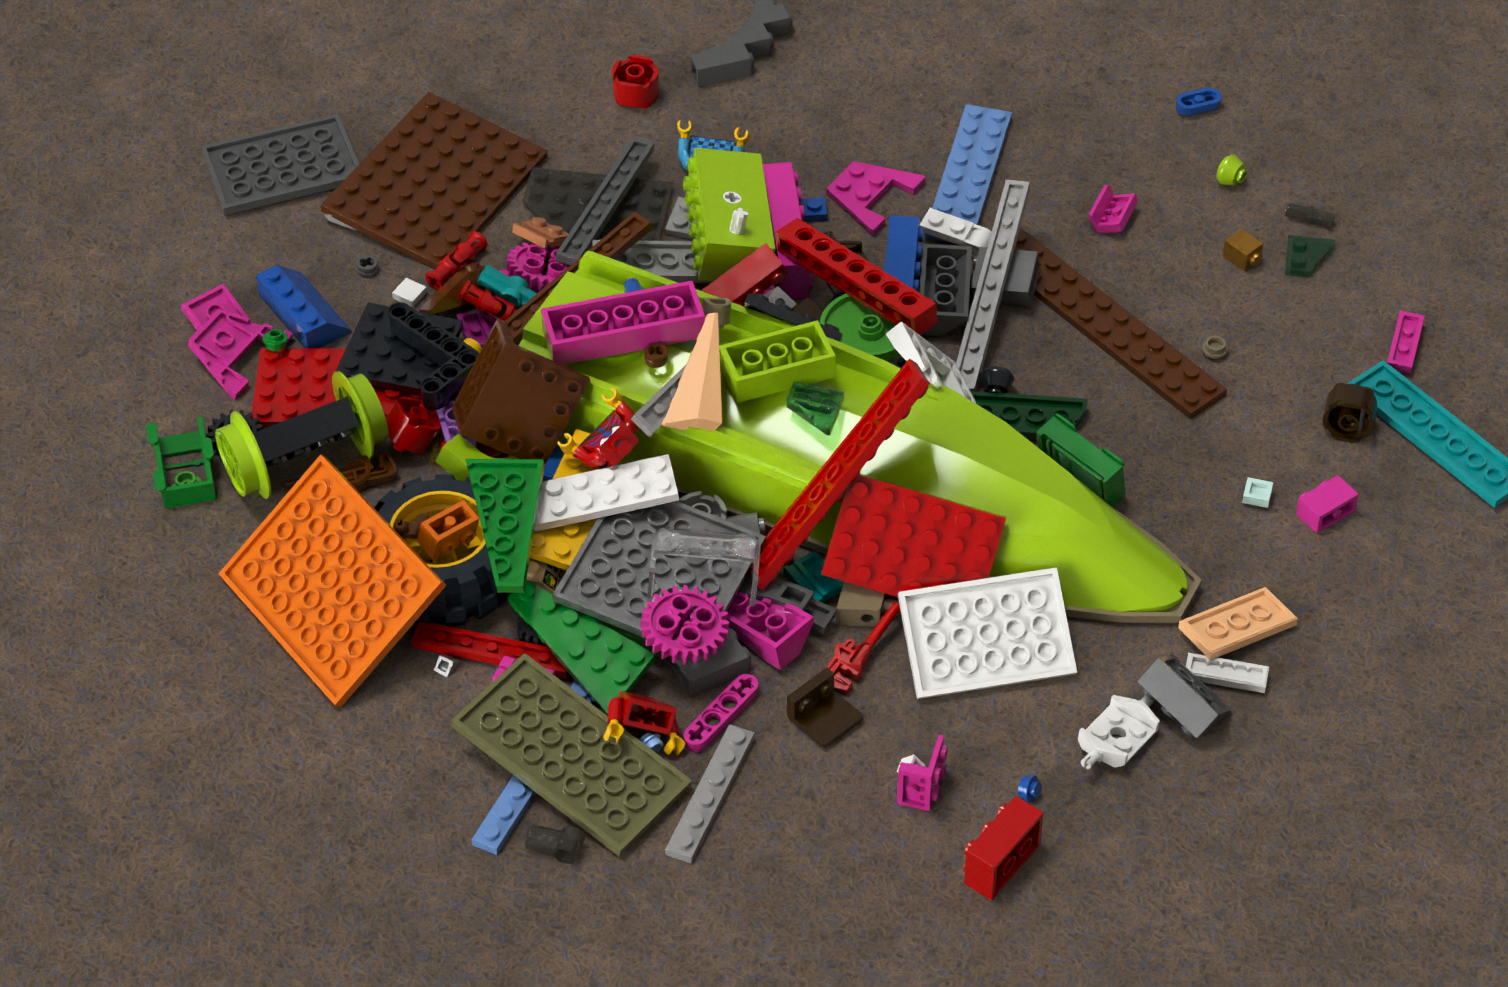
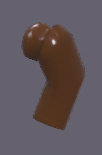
[394,513,430,539]

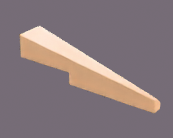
[662,313,722,431]

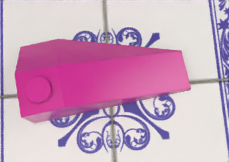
[727,592,814,671]

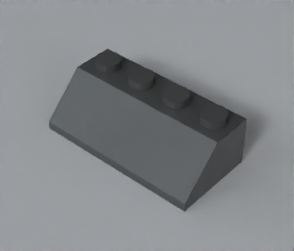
[919,244,972,336]

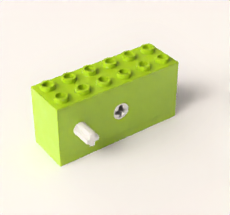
[683,148,775,282]

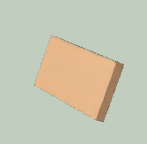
[1178,587,1298,660]

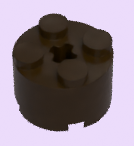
[1323,383,1377,443]

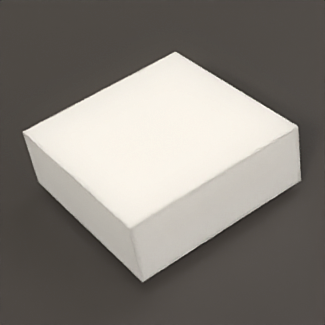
[392,278,427,308]

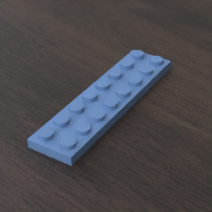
[924,104,1012,243]

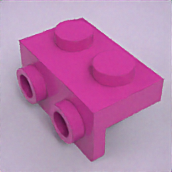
[1089,185,1139,233]

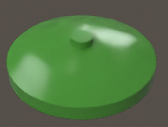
[820,294,900,361]

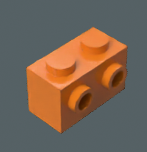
[417,500,480,560]

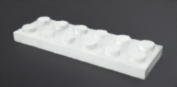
[534,454,679,532]

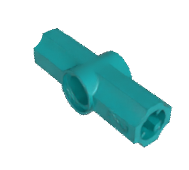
[477,264,537,309]

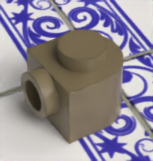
[702,298,731,329]

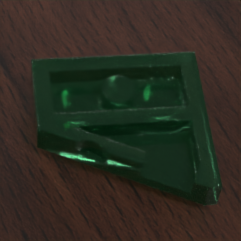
[786,382,844,436]

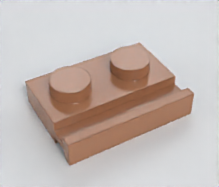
[512,217,569,249]

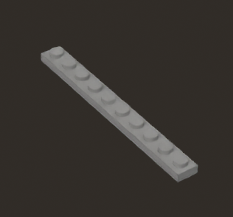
[956,180,1031,392]

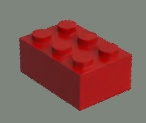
[963,796,1044,900]

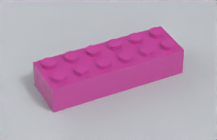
[763,162,813,300]
[541,280,705,365]

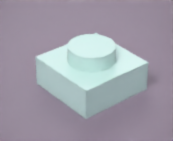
[1242,477,1273,508]

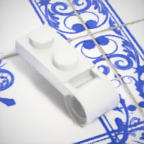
[919,208,992,258]

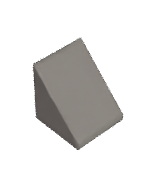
[434,655,461,677]

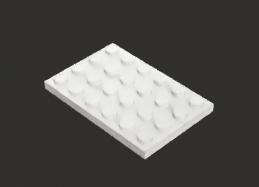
[898,567,1077,699]

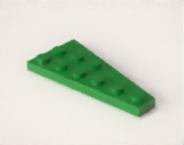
[466,459,545,593]
[508,580,656,716]

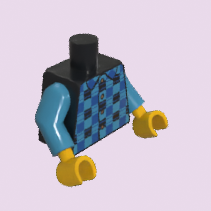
[677,120,750,171]

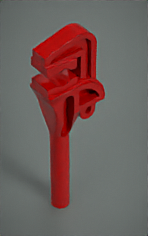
[826,602,900,695]

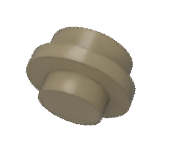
[1202,336,1228,359]

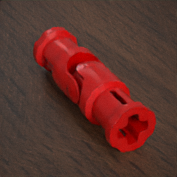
[425,231,488,290]
[457,279,517,321]

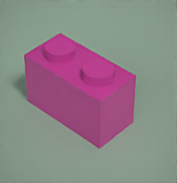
[1296,475,1359,533]

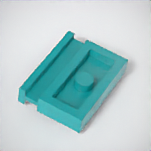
[783,551,844,602]

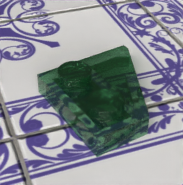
[1285,235,1335,278]

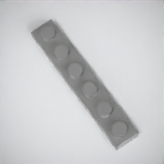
[665,724,755,864]

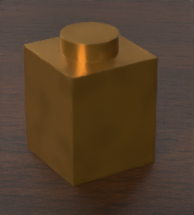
[1223,228,1263,272]

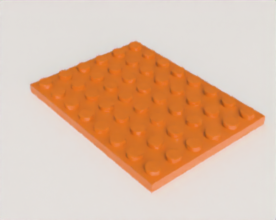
[219,454,446,708]

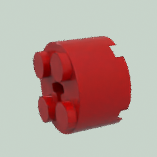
[612,55,659,109]
[386,397,441,455]

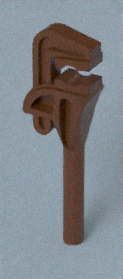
[286,453,398,493]

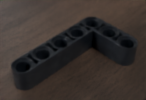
[388,302,479,411]

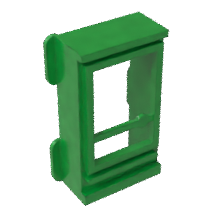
[1036,413,1126,507]
[146,416,216,508]

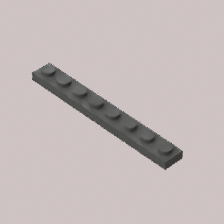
[556,137,654,265]

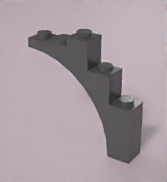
[691,0,793,87]

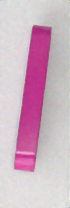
[683,674,759,752]

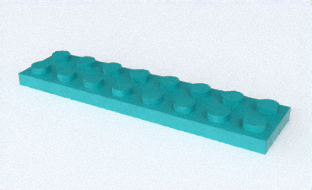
[1347,360,1508,508]

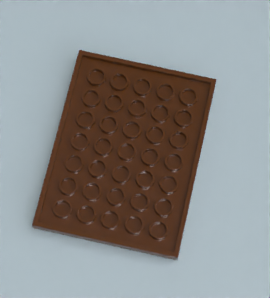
[321,92,548,269]

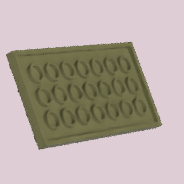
[451,653,692,857]

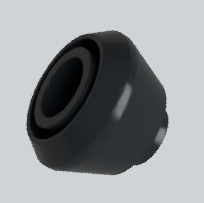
[980,366,1014,393]

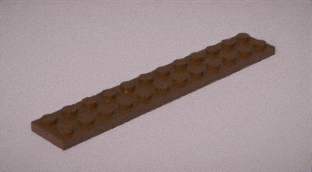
[1015,227,1227,419]

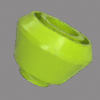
[1216,154,1247,186]

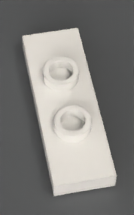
[1186,653,1269,693]

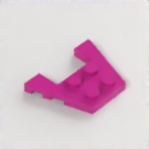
[826,161,926,236]
[188,309,293,400]

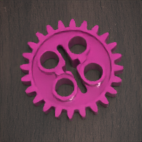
[506,242,570,292]
[640,585,729,665]

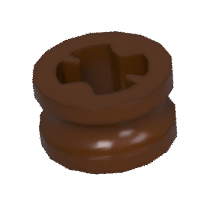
[644,342,668,368]

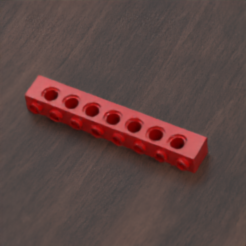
[776,218,938,335]

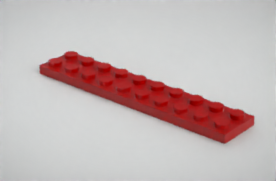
[749,358,930,590]

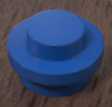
[1018,775,1042,803]

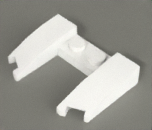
[886,321,977,404]

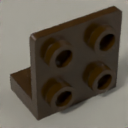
[787,667,863,748]

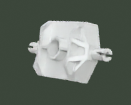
[1078,695,1160,769]

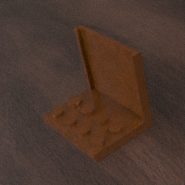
[452,318,590,464]

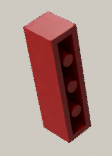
[701,243,788,307]

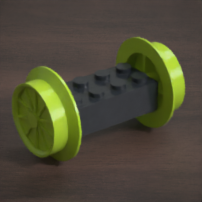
[215,371,388,499]

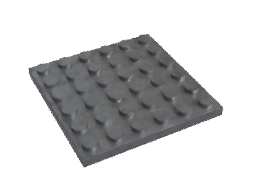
[552,501,766,660]

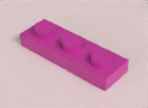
[1387,310,1425,374]

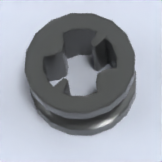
[356,254,378,278]

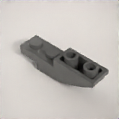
[738,575,836,634]

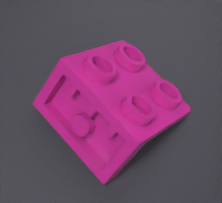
[897,735,948,811]

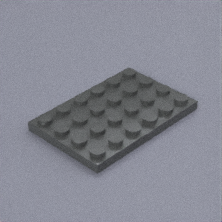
[201,113,359,215]

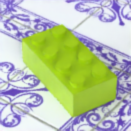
[719,320,836,403]

